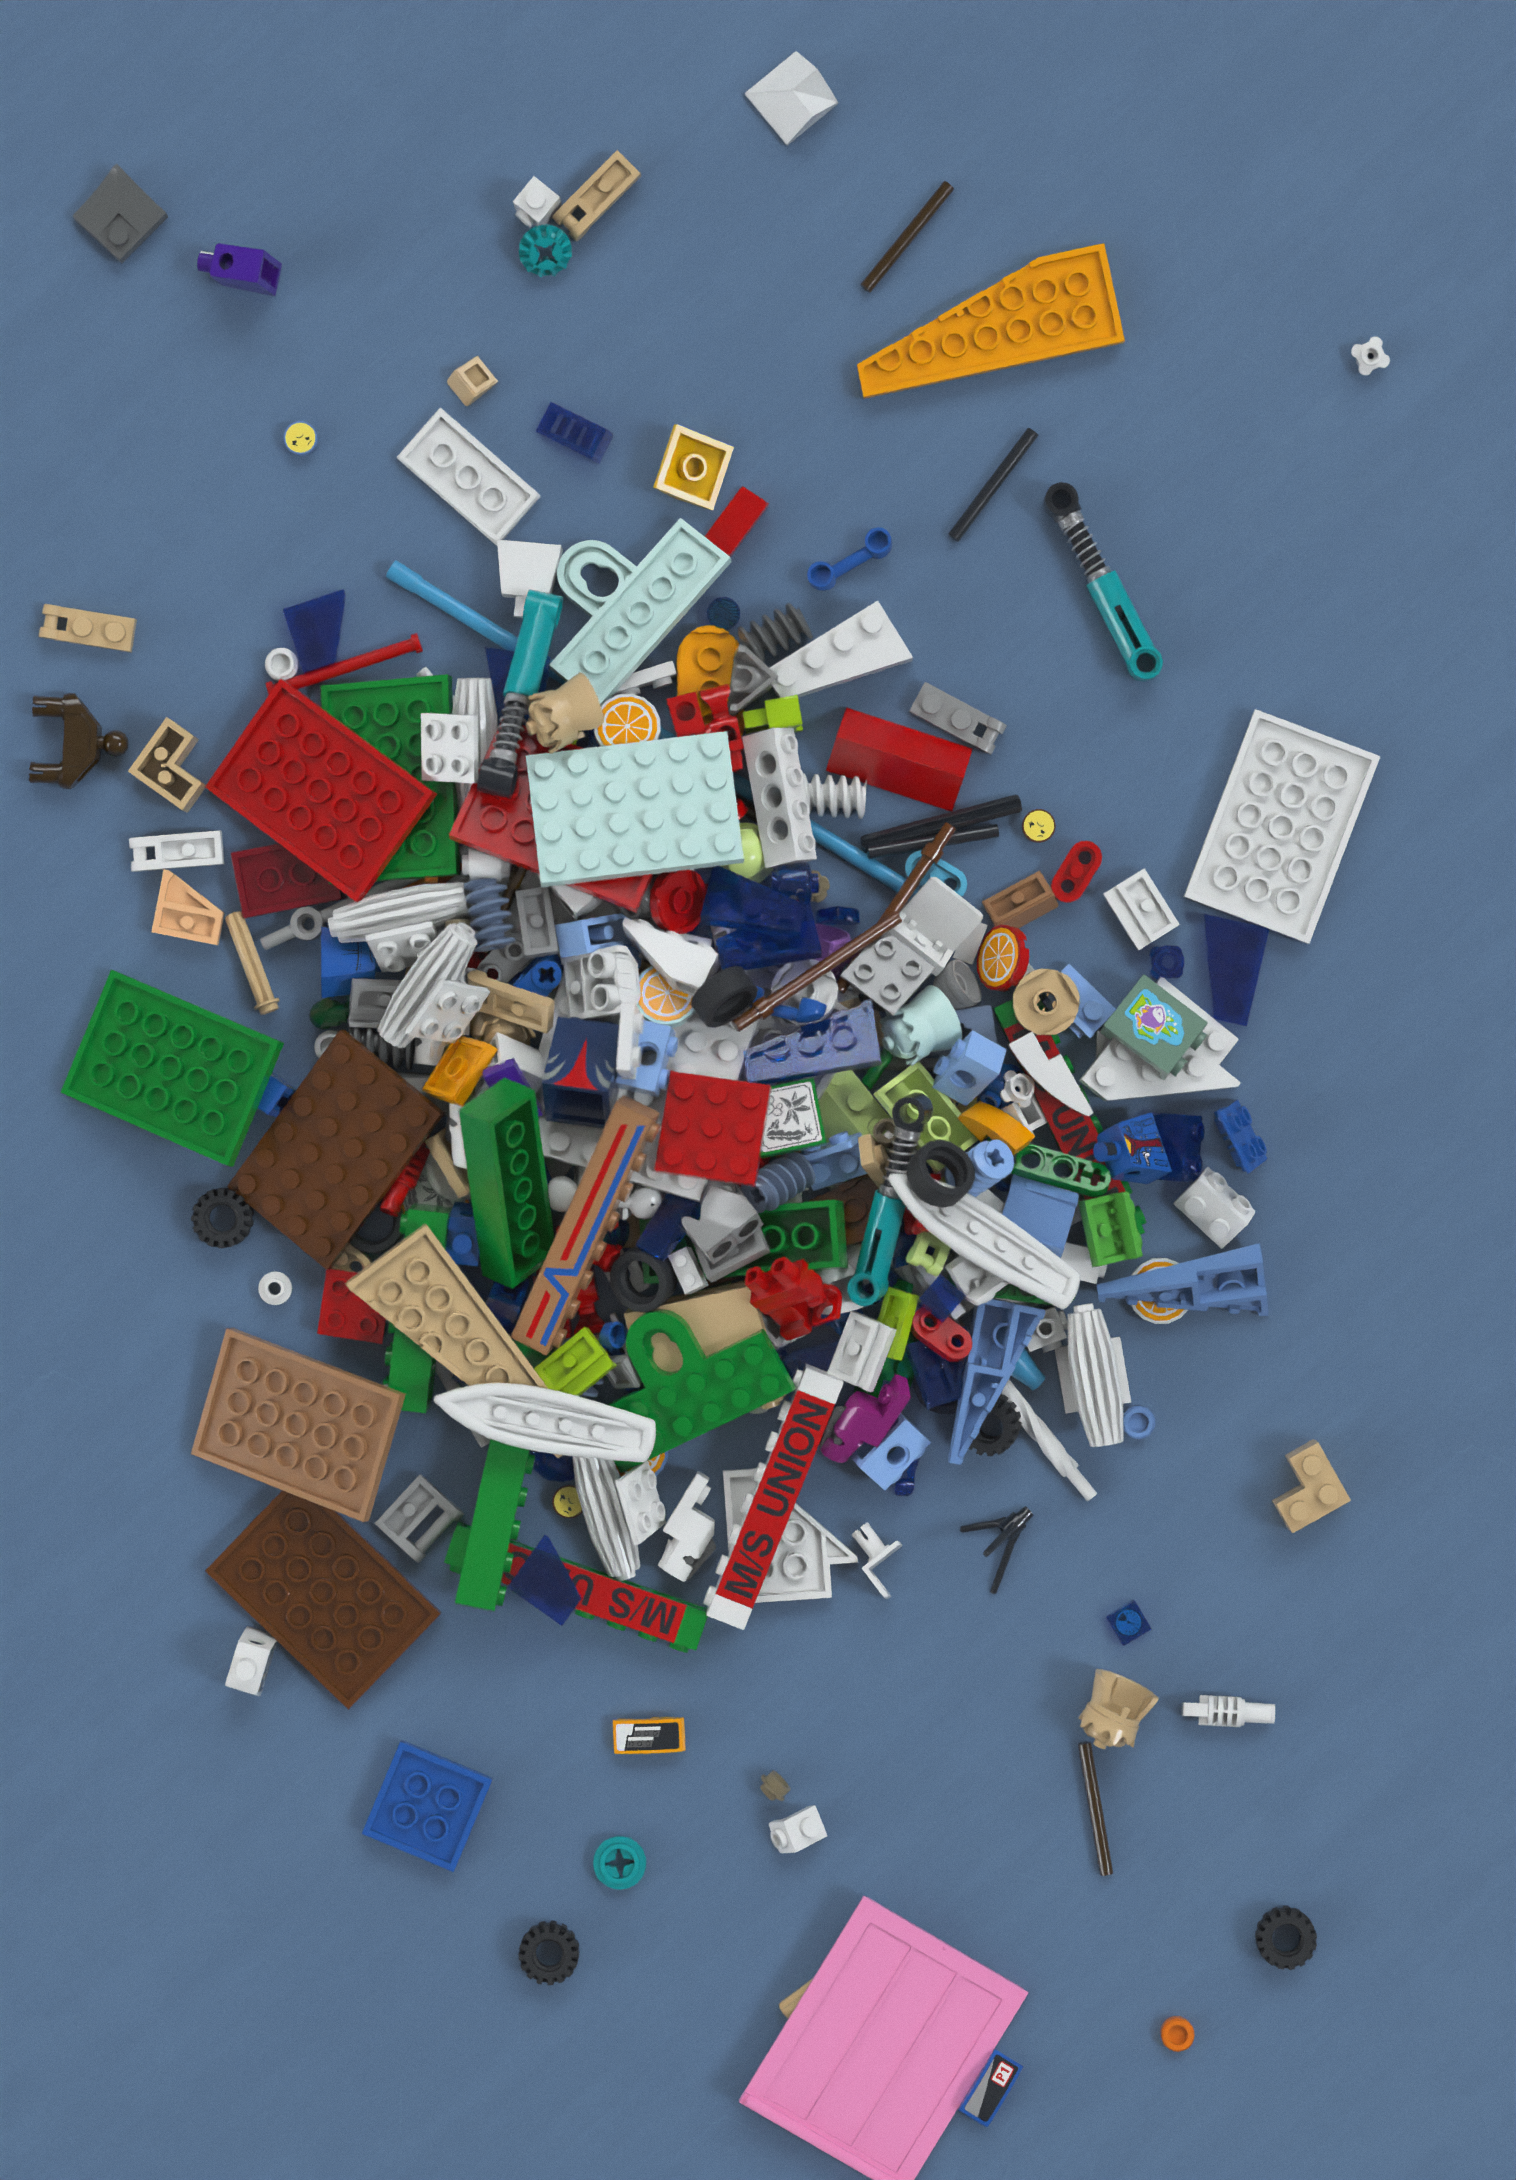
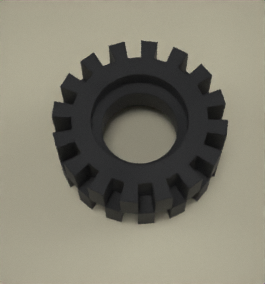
[191,1188,254,1248]
[518,1921,580,1986]

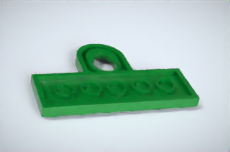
[607,1309,796,1473]

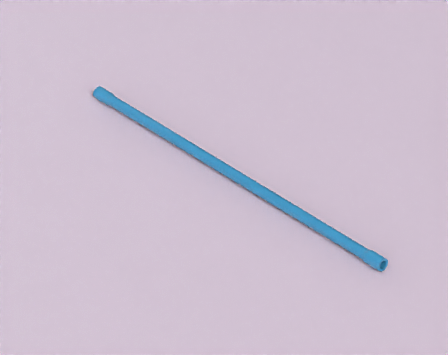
[386,560,921,901]

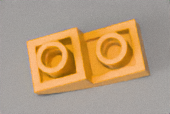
[958,1101,1035,1155]

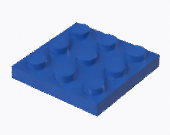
[362,1740,493,1872]

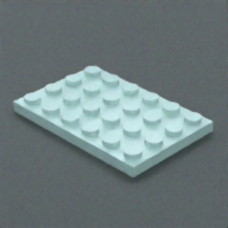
[526,731,744,887]

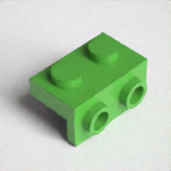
[1078,1191,1143,1267]

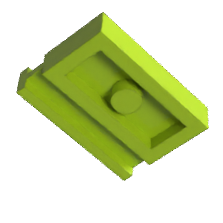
[534,1327,617,1396]

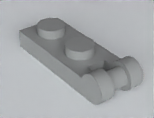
[909,682,1007,755]

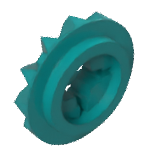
[518,224,572,278]
[593,1835,646,1890]

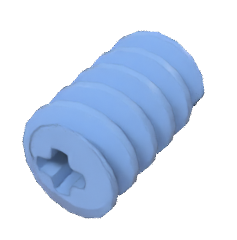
[945,1140,1014,1197]

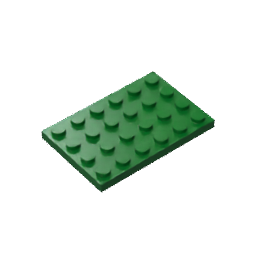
[321,674,460,885]
[61,970,284,1167]

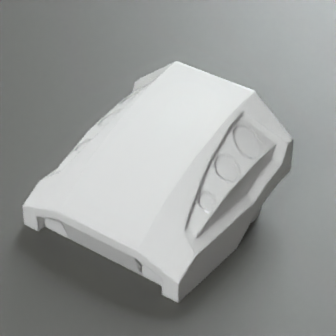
[561,945,641,1021]

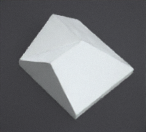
[745,51,838,146]

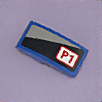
[958,2049,1023,2127]

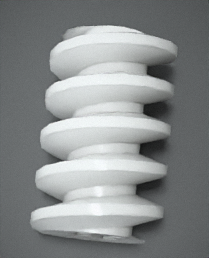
[803,773,867,819]

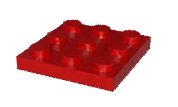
[654,1071,772,1187]

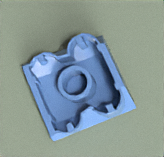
[1002,1174,1079,1258]

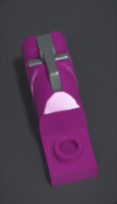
[820,1374,911,1463]

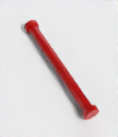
[265,633,423,694]

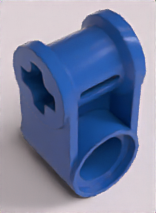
[508,954,563,997]

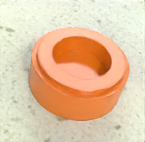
[1160,2016,1195,2052]

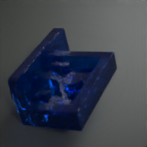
[1152,1113,1205,1182]

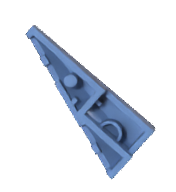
[1097,1243,1269,1316]
[948,1298,1046,1465]

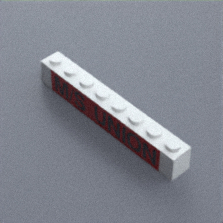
[703,1363,844,1630]

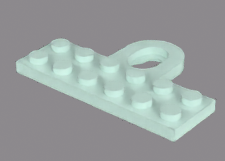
[549,518,732,706]

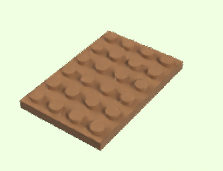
[191,1328,406,1522]

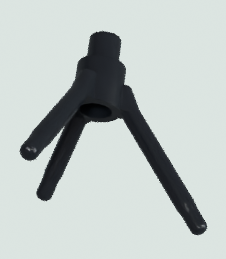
[960,1506,1034,1594]

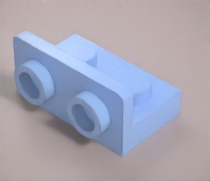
[1041,964,1116,1039]
[799,1131,867,1191]

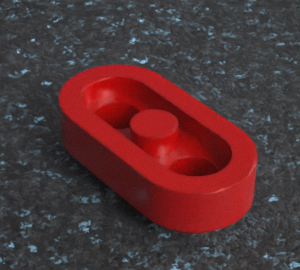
[1051,841,1102,903]
[910,1306,973,1362]

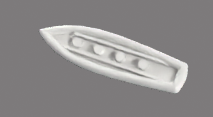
[888,1173,1080,1309]
[434,1383,656,1462]

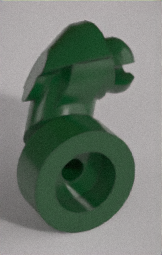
[309,994,350,1030]

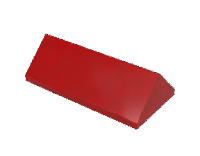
[826,707,973,812]

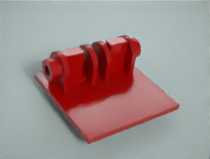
[317,1269,386,1344]

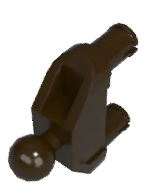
[29,693,129,789]

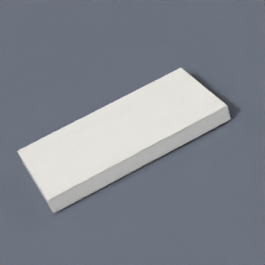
[396,407,541,546]

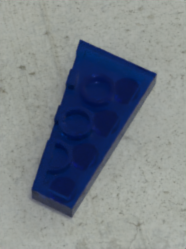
[743,999,882,1084]

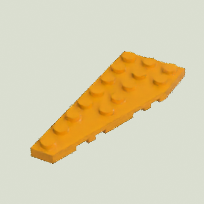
[857,243,1125,399]

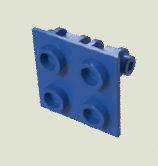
[1213,1100,1267,1174]

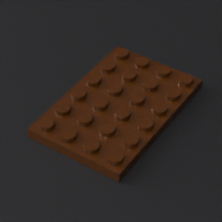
[227,1030,445,1270]
[205,1490,442,1710]

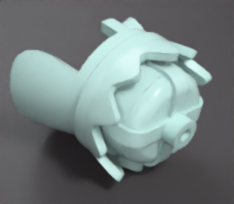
[880,985,962,1066]

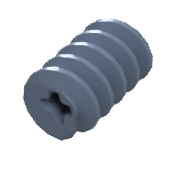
[464,878,515,952]
[741,1152,816,1213]

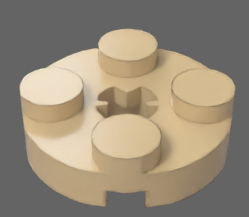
[1012,969,1080,1035]

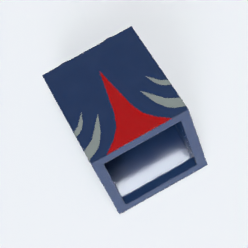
[541,1017,619,1129]

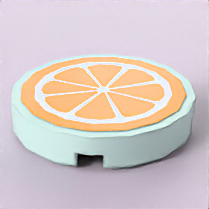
[636,966,696,1028]

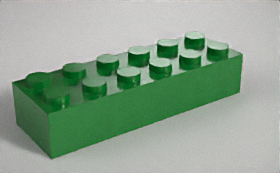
[458,1077,555,1289]
[639,1199,848,1285]
[382,1203,453,1413]

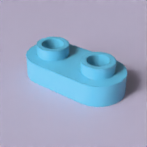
[905,850,967,897]

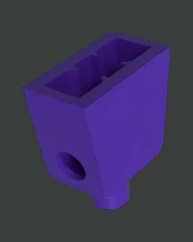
[197,243,282,296]

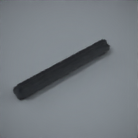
[860,794,1022,853]

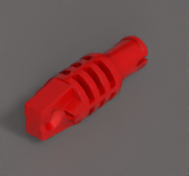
[380,1134,430,1217]

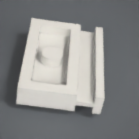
[1103,868,1180,951]
[616,1002,644,1080]
[827,1311,897,1392]

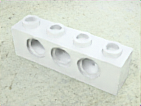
[742,728,817,868]

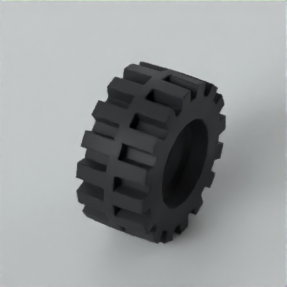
[969,1395,1022,1456]
[1255,1906,1317,1970]

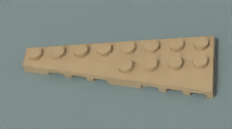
[345,1223,562,1458]

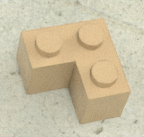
[128,717,206,813]
[1272,1439,1351,1533]

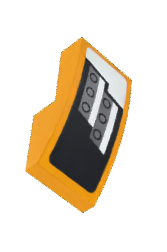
[613,1717,686,1754]

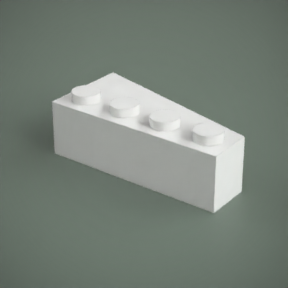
[770,601,913,698]

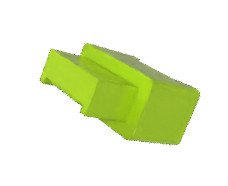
[743,695,803,734]

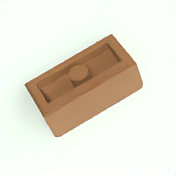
[982,871,1058,928]

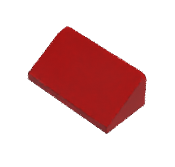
[704,486,769,557]

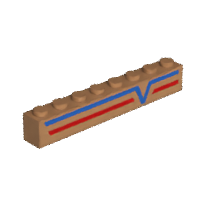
[511,1095,661,1355]

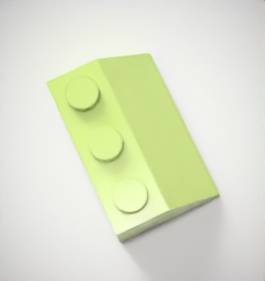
[819,1061,891,1143]
[873,1061,978,1173]

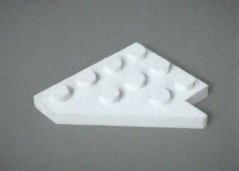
[1079,977,1241,1102]
[723,1468,858,1603]

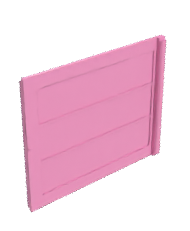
[739,1896,1028,2180]

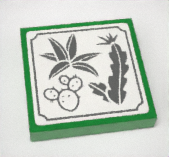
[761,1078,827,1158]

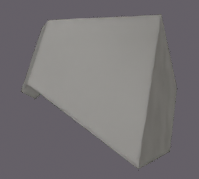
[727,645,779,716]

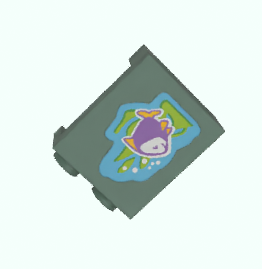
[1100,974,1208,1080]

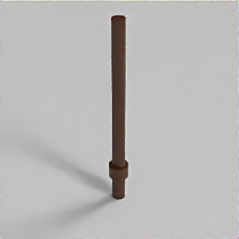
[837,822,956,994]
[731,911,902,1032]

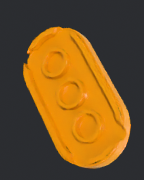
[676,625,745,738]

